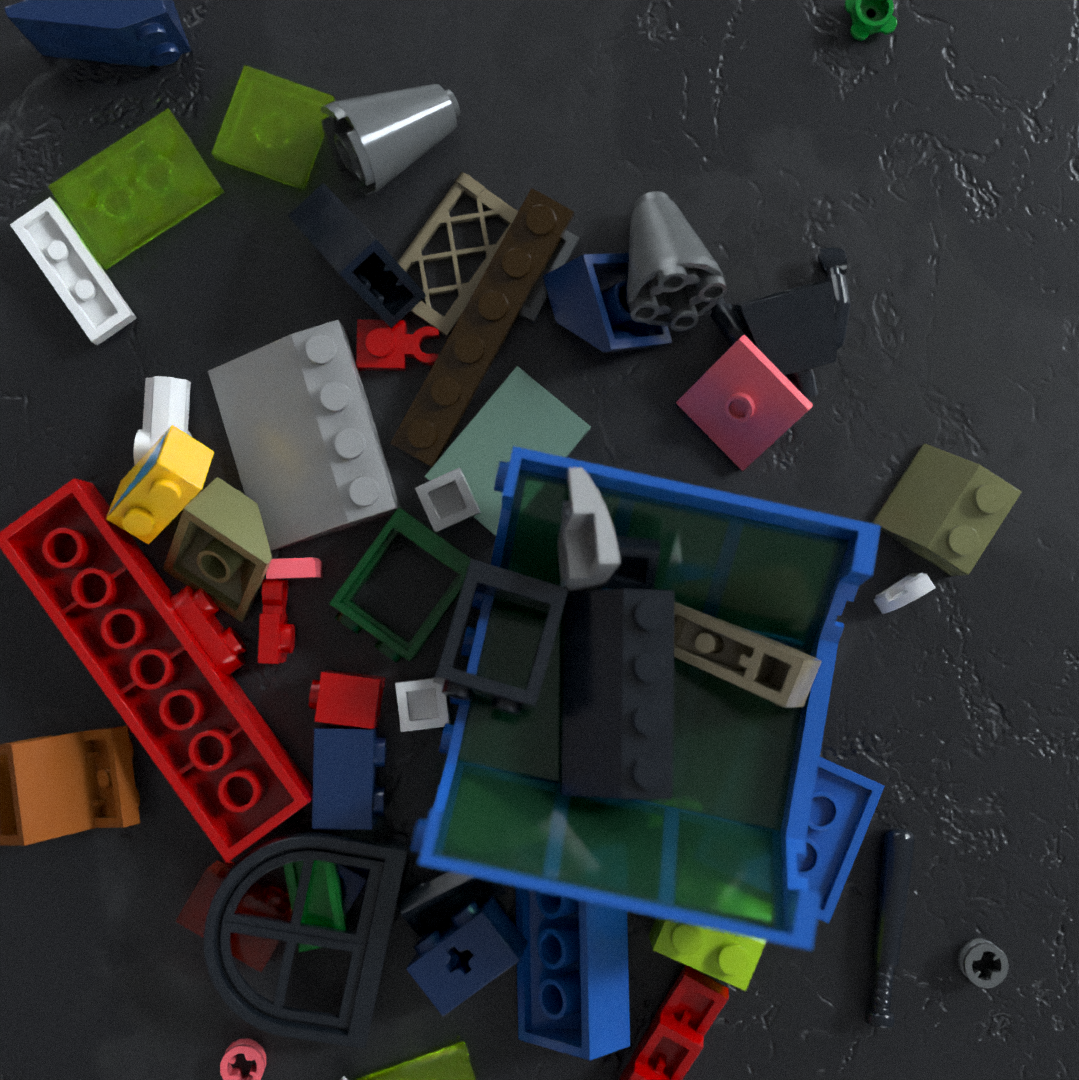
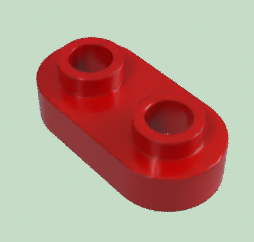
[170,586,247,676]

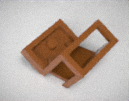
[0,726,140,846]

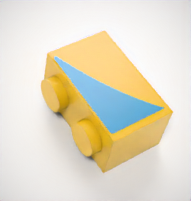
[106,425,214,545]

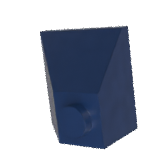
[543,253,673,353]

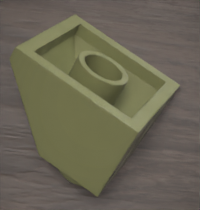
[163,477,272,622]

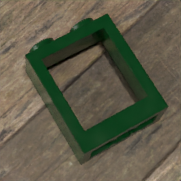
[329,507,471,663]

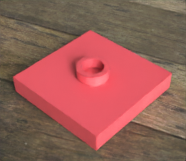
[676,334,813,472]

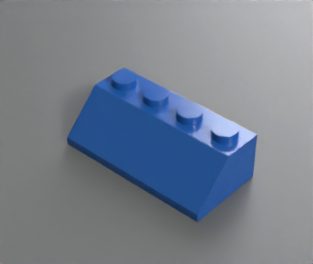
[515,841,630,1061]

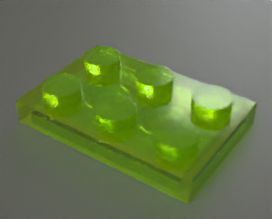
[48,108,224,270]

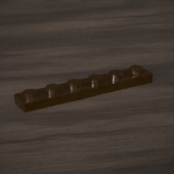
[390,188,574,467]

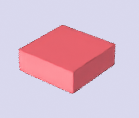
[266,557,323,580]

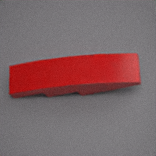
[619,965,729,1080]

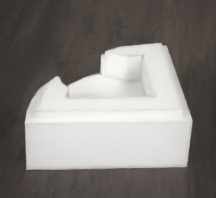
[873,573,936,614]

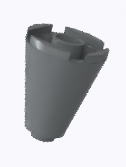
[320,84,460,198]

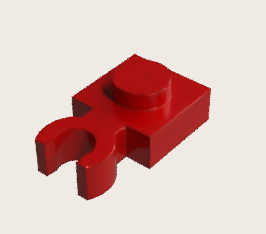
[356,320,440,371]
[258,579,295,664]

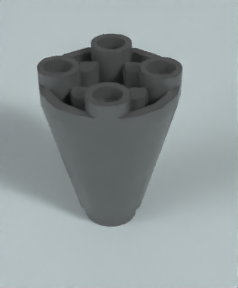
[627,191,727,331]

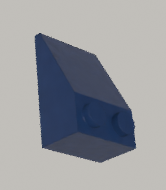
[4,0,191,67]

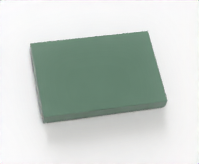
[425,366,591,536]

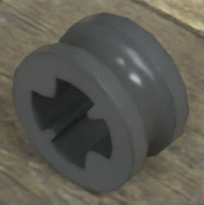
[958,938,1009,988]

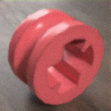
[220,1038,267,1080]

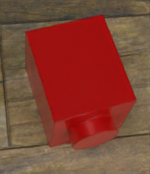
[309,670,386,729]

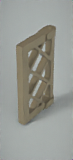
[397,172,518,337]

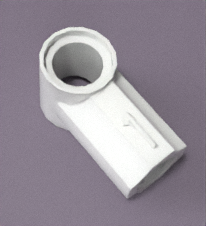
[134,376,192,465]

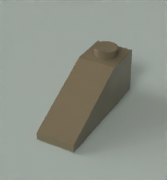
[674,602,822,708]

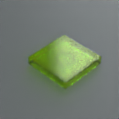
[211,65,336,190]

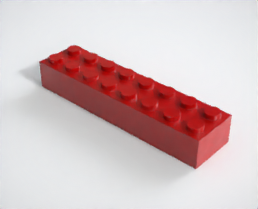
[0,478,313,863]

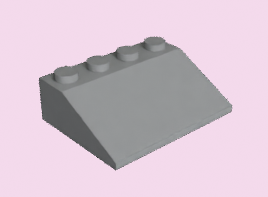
[208,320,400,552]

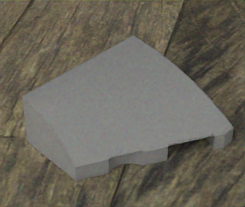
[557,467,620,592]

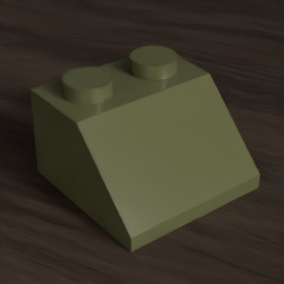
[871,443,1022,576]

